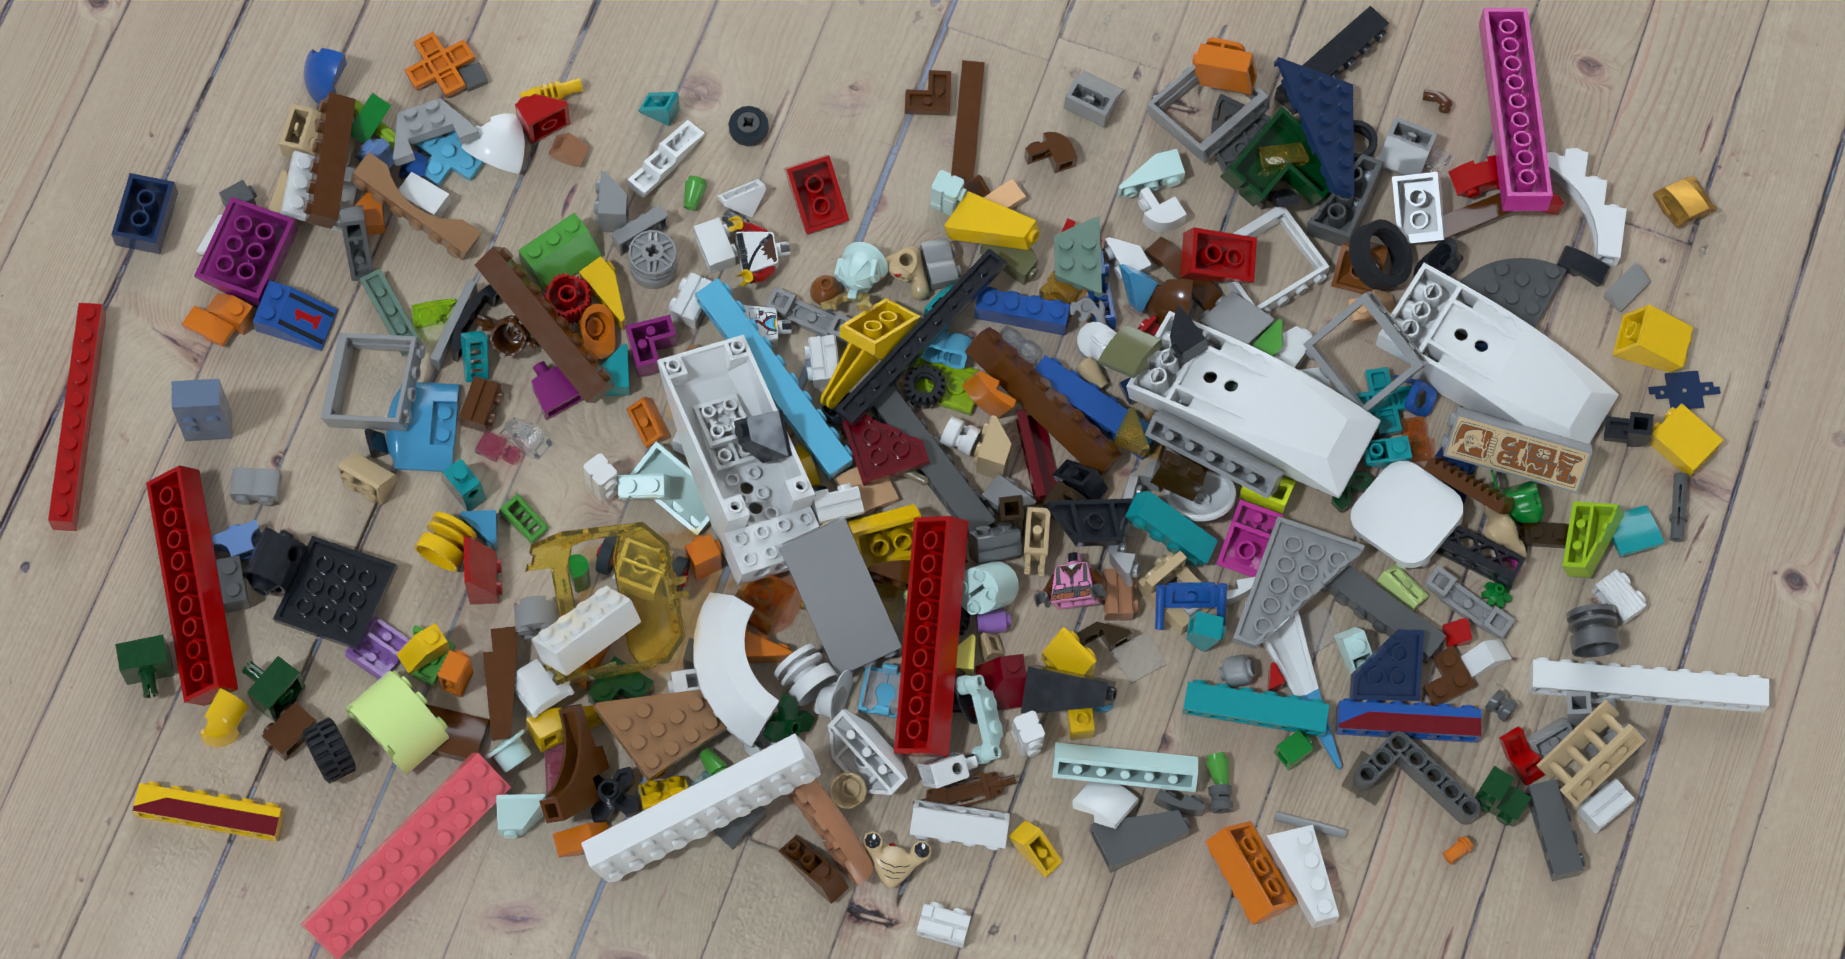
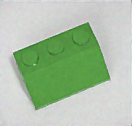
[518,213,602,292]

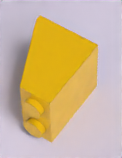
[1612,304,1693,373]

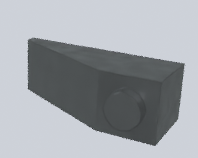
[340,205,374,281]

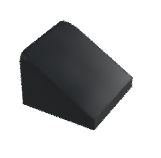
[364,428,389,458]

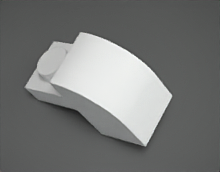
[1138,187,1187,232]

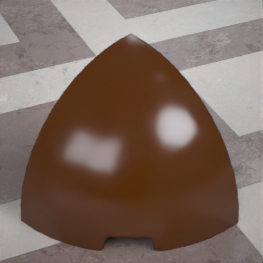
[1145,279,1193,325]

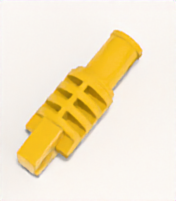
[520,77,583,100]

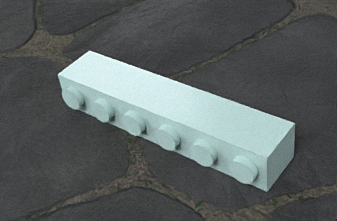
[1052,742,1198,792]

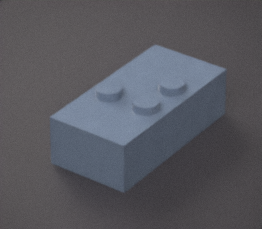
[171,379,232,441]

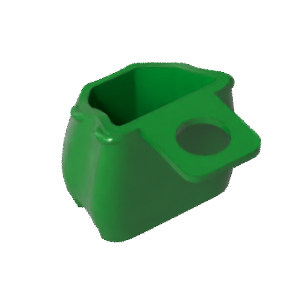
[1491,470,1544,523]

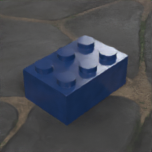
[111,173,178,254]

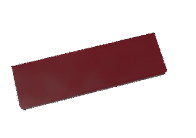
[1015,410,1057,504]

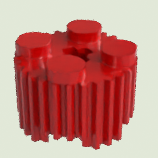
[544,273,592,325]

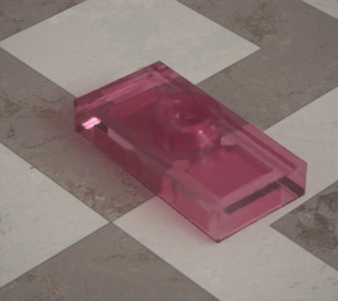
[544,745,564,794]

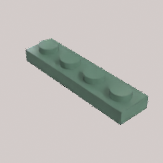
[360,269,421,357]

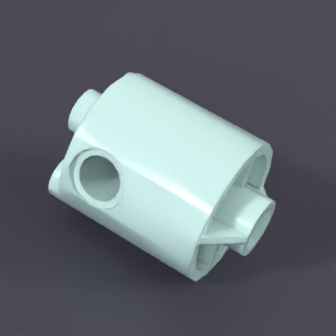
[961,561,1019,615]

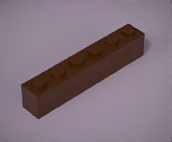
[303,92,356,229]

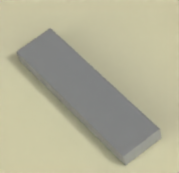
[430,279,478,370]

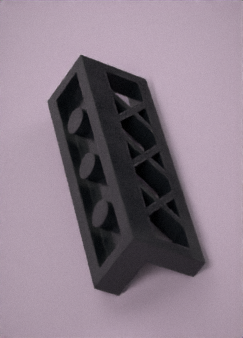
[1435,525,1526,590]

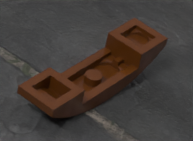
[1144,237,1223,311]

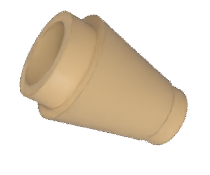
[1076,356,1108,390]

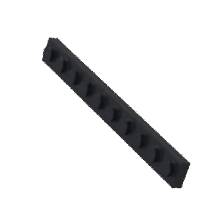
[835,248,1007,427]

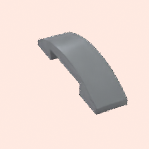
[765,287,851,342]
[1425,565,1515,639]

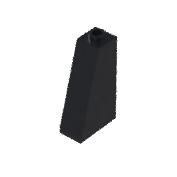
[1021,665,1117,714]

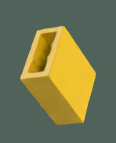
[1649,403,1723,478]

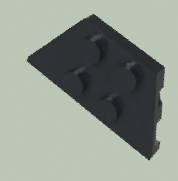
[1046,498,1133,547]

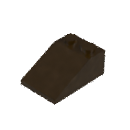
[1150,444,1208,501]

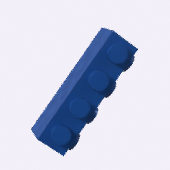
[974,287,1070,336]

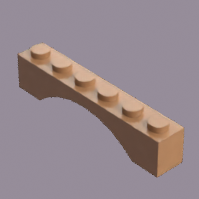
[351,152,481,260]

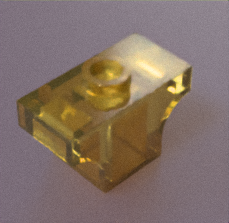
[1039,271,1082,304]

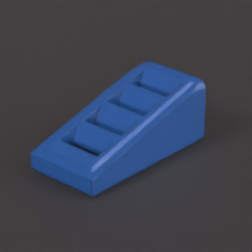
[1087,283,1116,330]

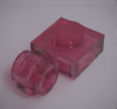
[475,430,521,465]

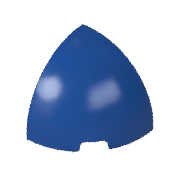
[304,48,347,105]

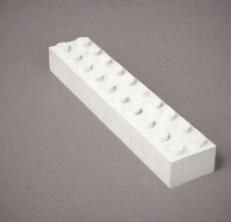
[581,734,822,883]

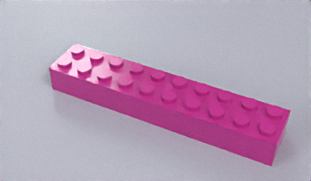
[1479,8,1553,211]

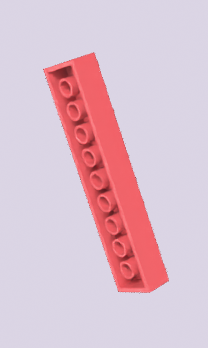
[300,753,511,959]

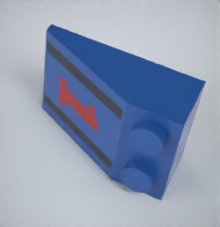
[253,280,338,351]

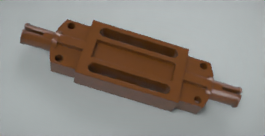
[913,771,1017,807]

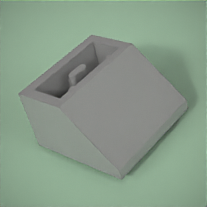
[1064,71,1124,127]
[1378,117,1438,176]
[594,171,629,232]

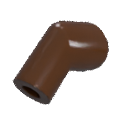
[1422,89,1452,113]

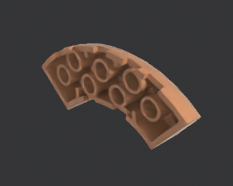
[759,747,874,886]

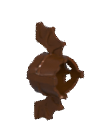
[475,314,541,358]

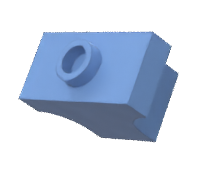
[355,138,394,168]
[211,520,261,562]

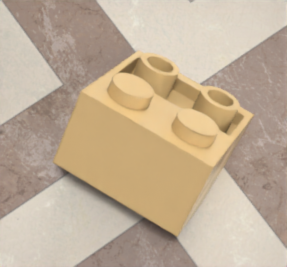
[973,415,1012,479]
[338,452,397,505]

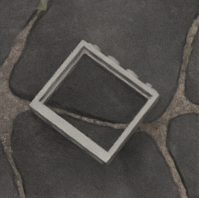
[1147,65,1270,164]
[1303,291,1429,412]
[321,333,425,431]

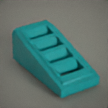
[461,331,489,383]

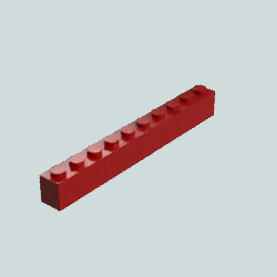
[48,303,106,531]

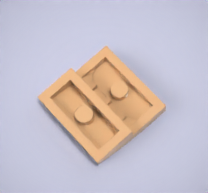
[834,467,899,519]

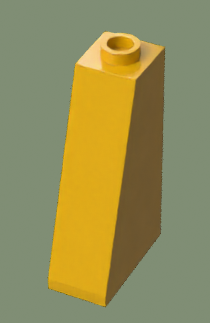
[944,191,1040,250]

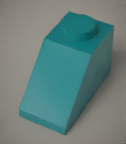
[601,344,630,397]

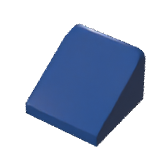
[399,151,428,179]

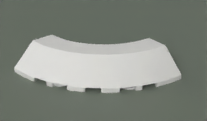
[693,592,779,748]

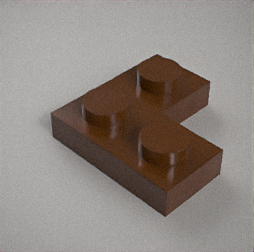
[905,70,951,116]
[1423,646,1476,706]

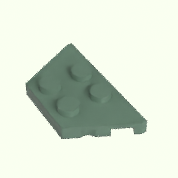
[1054,217,1102,297]

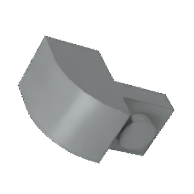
[1567,691,1616,726]

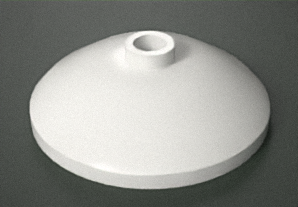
[1166,468,1236,522]

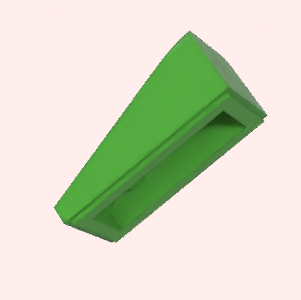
[498,493,549,544]

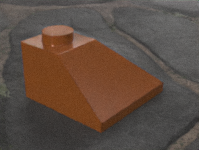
[1331,242,1388,294]

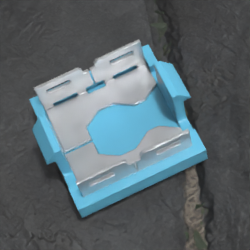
[858,662,901,719]

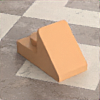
[1347,289,1395,324]

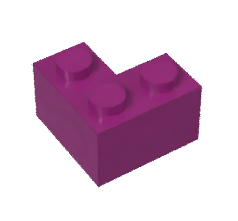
[625,314,677,377]

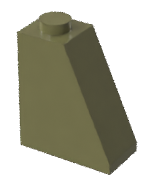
[980,244,1039,285]

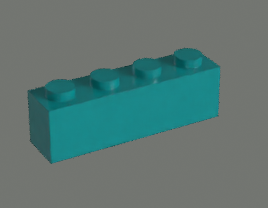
[1125,491,1218,567]

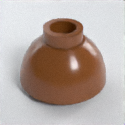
[810,275,842,305]

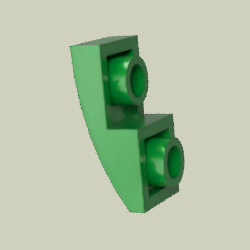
[350,92,391,144]

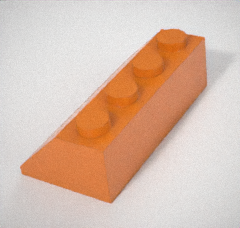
[1205,821,1298,925]

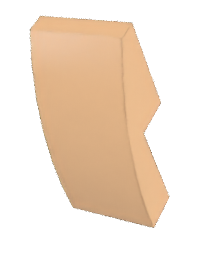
[984,179,1026,209]

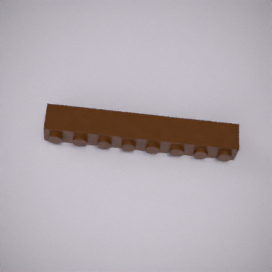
[474,246,615,403]
[965,327,1122,476]

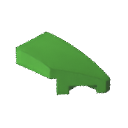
[1252,318,1284,357]

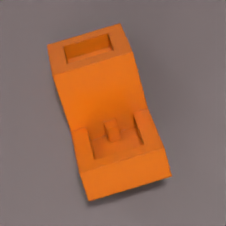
[553,822,609,857]

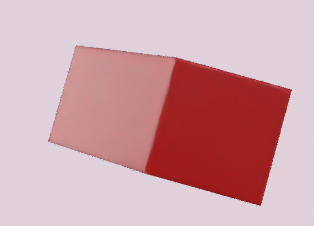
[1499,726,1546,786]

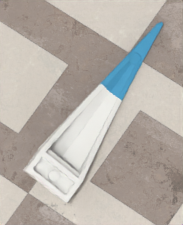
[1244,602,1341,770]

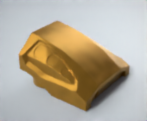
[1653,176,1717,229]

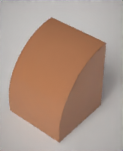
[548,133,589,166]

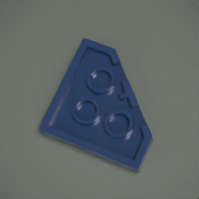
[1349,629,1424,701]

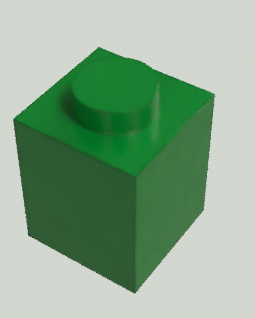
[1274,730,1313,771]

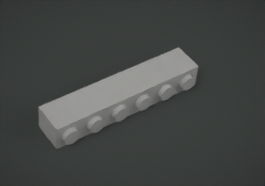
[1145,409,1285,499]

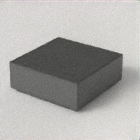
[458,62,489,92]

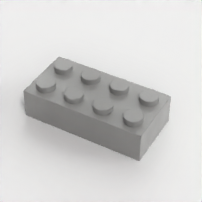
[612,205,669,256]

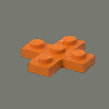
[404,32,475,98]

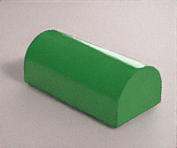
[567,554,591,593]

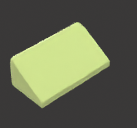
[1376,564,1429,611]

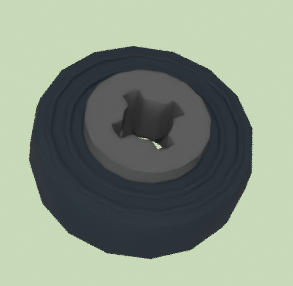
[728,106,769,146]

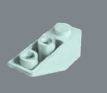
[1118,149,1185,198]
[1334,627,1372,702]

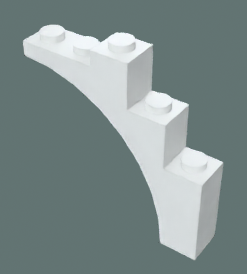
[1547,148,1627,267]

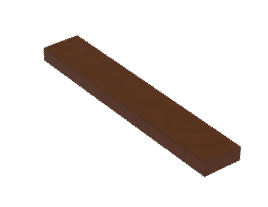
[951,60,985,184]

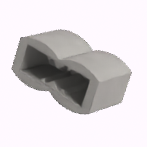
[920,237,961,290]
[230,467,282,506]

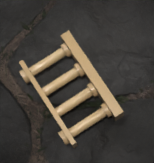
[1537,699,1646,807]

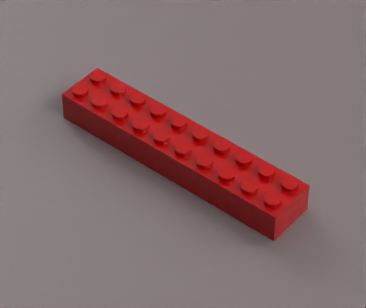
[146,465,238,706]
[894,516,968,757]

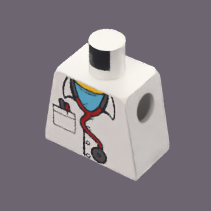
[743,305,791,347]
[917,753,978,788]

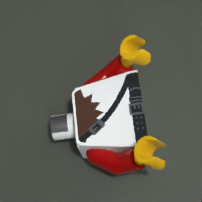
[728,216,790,287]

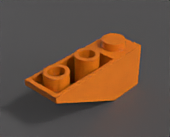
[744,627,793,664]

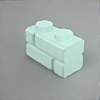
[930,170,967,216]
[618,474,671,500]

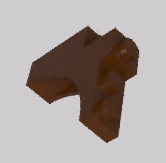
[539,704,610,823]

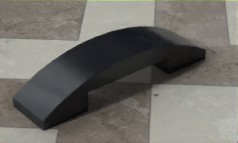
[452,284,501,362]

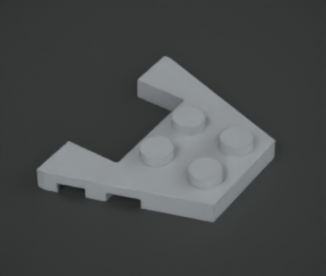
[393,98,480,166]

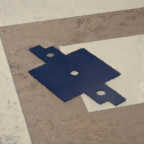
[1648,371,1721,409]

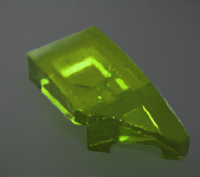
[412,298,457,329]

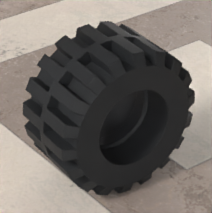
[303,717,356,784]

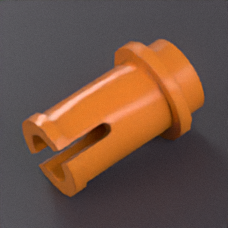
[1442,836,1474,865]

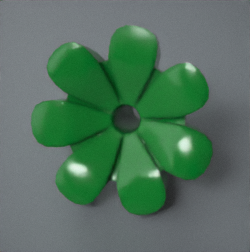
[1481,582,1512,609]

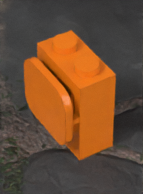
[1192,37,1258,95]

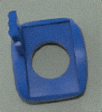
[1394,374,1437,417]

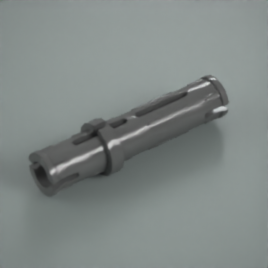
[1669,472,1688,542]

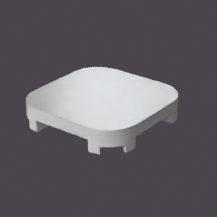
[1351,461,1463,570]

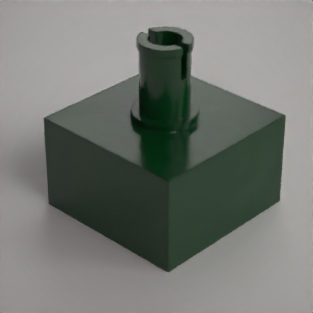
[115,634,175,698]
[242,656,306,723]

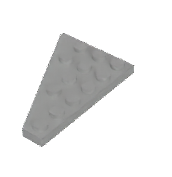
[1232,516,1365,649]

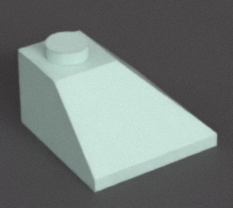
[496,794,545,839]

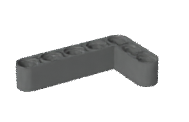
[1353,732,1481,825]

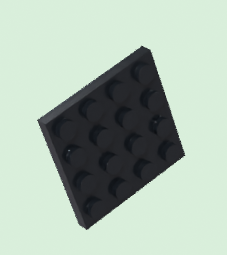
[273,536,398,651]

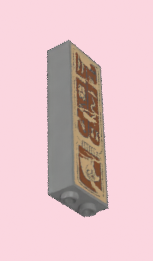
[1440,406,1592,494]

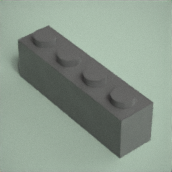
[1525,779,1585,882]

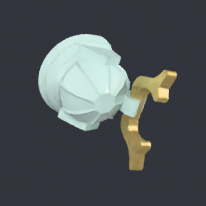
[820,242,888,311]

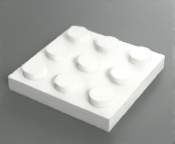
[280,150,357,233]

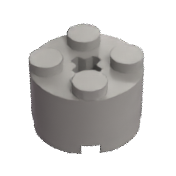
[514,596,562,642]

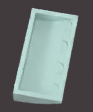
[630,441,711,536]

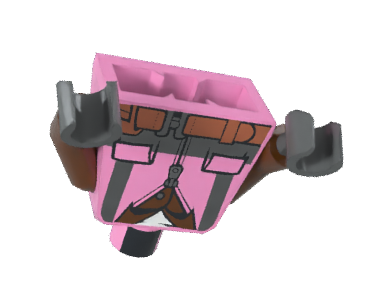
[1034,552,1107,610]

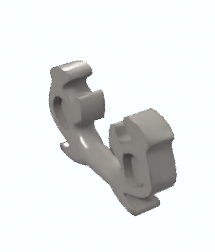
[1069,296,1107,357]

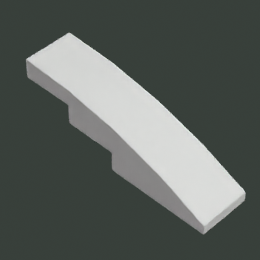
[626,120,705,198]

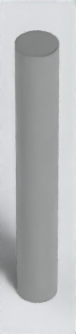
[1274,811,1346,838]

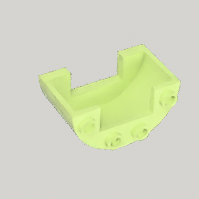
[345,670,450,775]

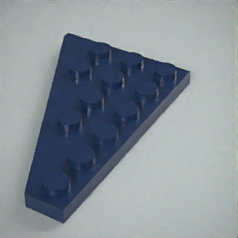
[1274,57,1354,199]

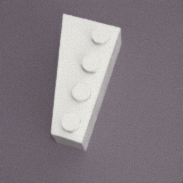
[1264,825,1339,929]

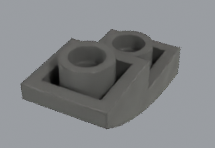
[1154,789,1206,816]

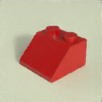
[515,94,570,145]

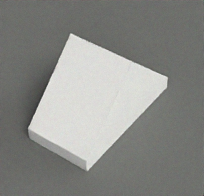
[1460,639,1512,678]

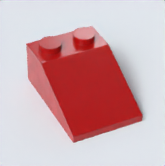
[784,155,850,234]
[1180,227,1257,283]
[464,537,503,605]

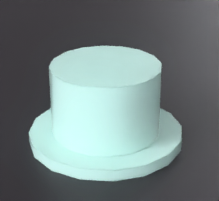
[484,729,532,773]

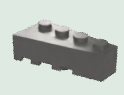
[1307,154,1383,246]

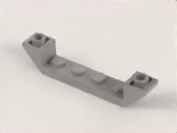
[1108,459,1160,587]

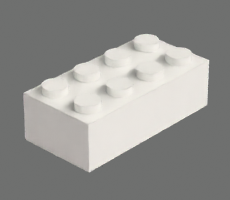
[532,586,641,676]

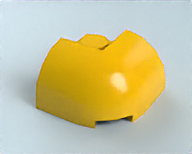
[200,688,248,748]

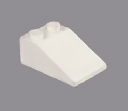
[1392,172,1444,244]

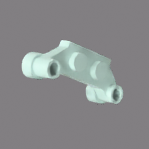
[956,675,1003,765]

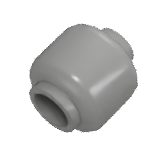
[1219,654,1256,687]

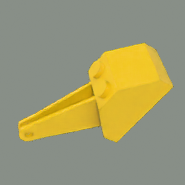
[820,298,921,409]

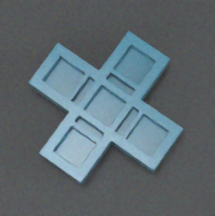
[414,131,483,187]

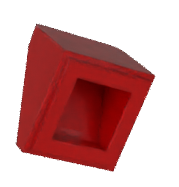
[1442,618,1472,648]
[1267,662,1285,692]

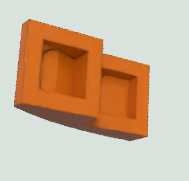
[182,306,236,347]

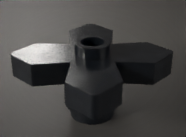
[590,767,641,823]

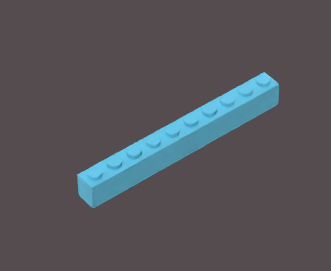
[695,278,853,481]

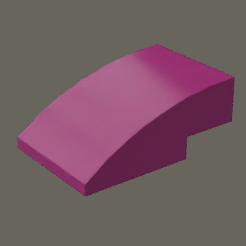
[1216,500,1284,577]

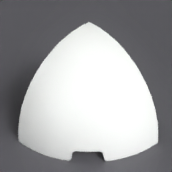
[461,114,525,174]

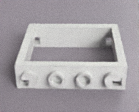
[1224,206,1330,315]

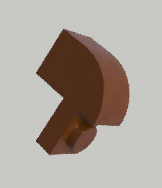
[1024,132,1077,173]

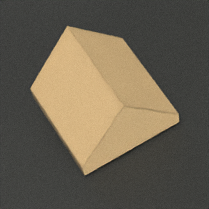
[977,633,1004,662]

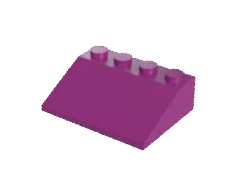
[194,197,298,308]

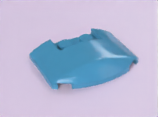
[386,382,460,472]

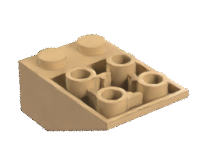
[279,104,357,167]

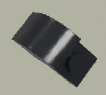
[1604,412,1654,447]

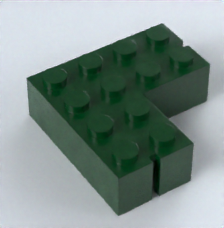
[1220,106,1329,207]

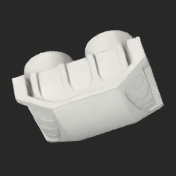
[514,659,574,718]

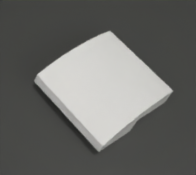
[1072,781,1138,829]

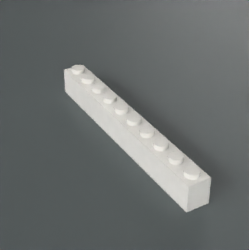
[1529,657,1769,713]

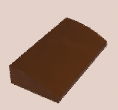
[425,704,490,762]

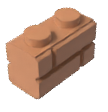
[1102,569,1138,621]

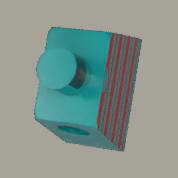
[441,459,487,511]

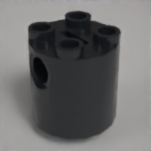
[242,527,308,596]

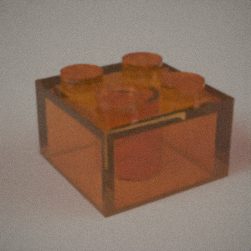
[735,574,796,636]

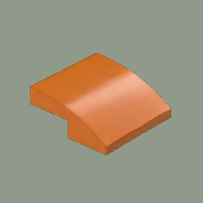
[962,370,1016,418]

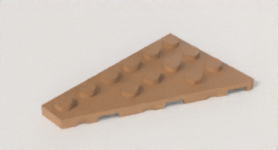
[594,689,727,781]

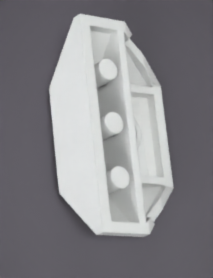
[828,709,908,795]

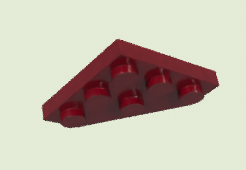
[842,415,930,486]

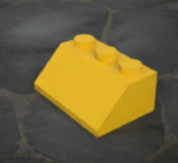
[847,504,921,569]

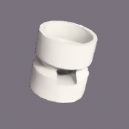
[940,416,982,457]

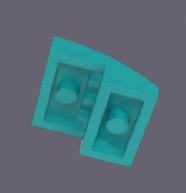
[1612,505,1665,558]

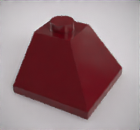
[975,654,1027,711]

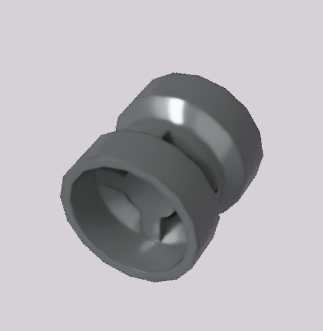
[1485,689,1518,722]
[1208,784,1234,814]

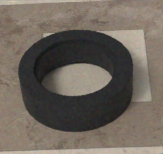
[1349,219,1413,291]

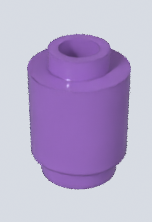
[976,608,1011,633]

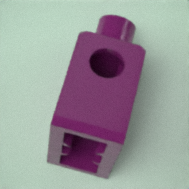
[531,361,584,421]

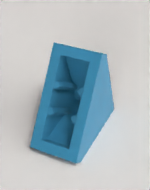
[1119,264,1158,313]
[459,510,498,551]

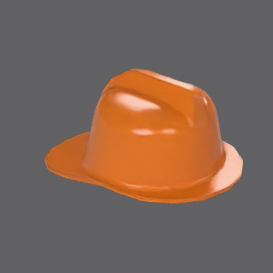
[578,304,616,359]

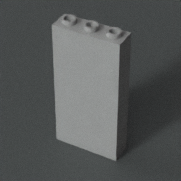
[777,516,902,676]

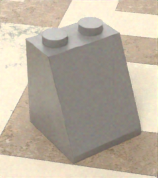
[1199,291,1274,346]

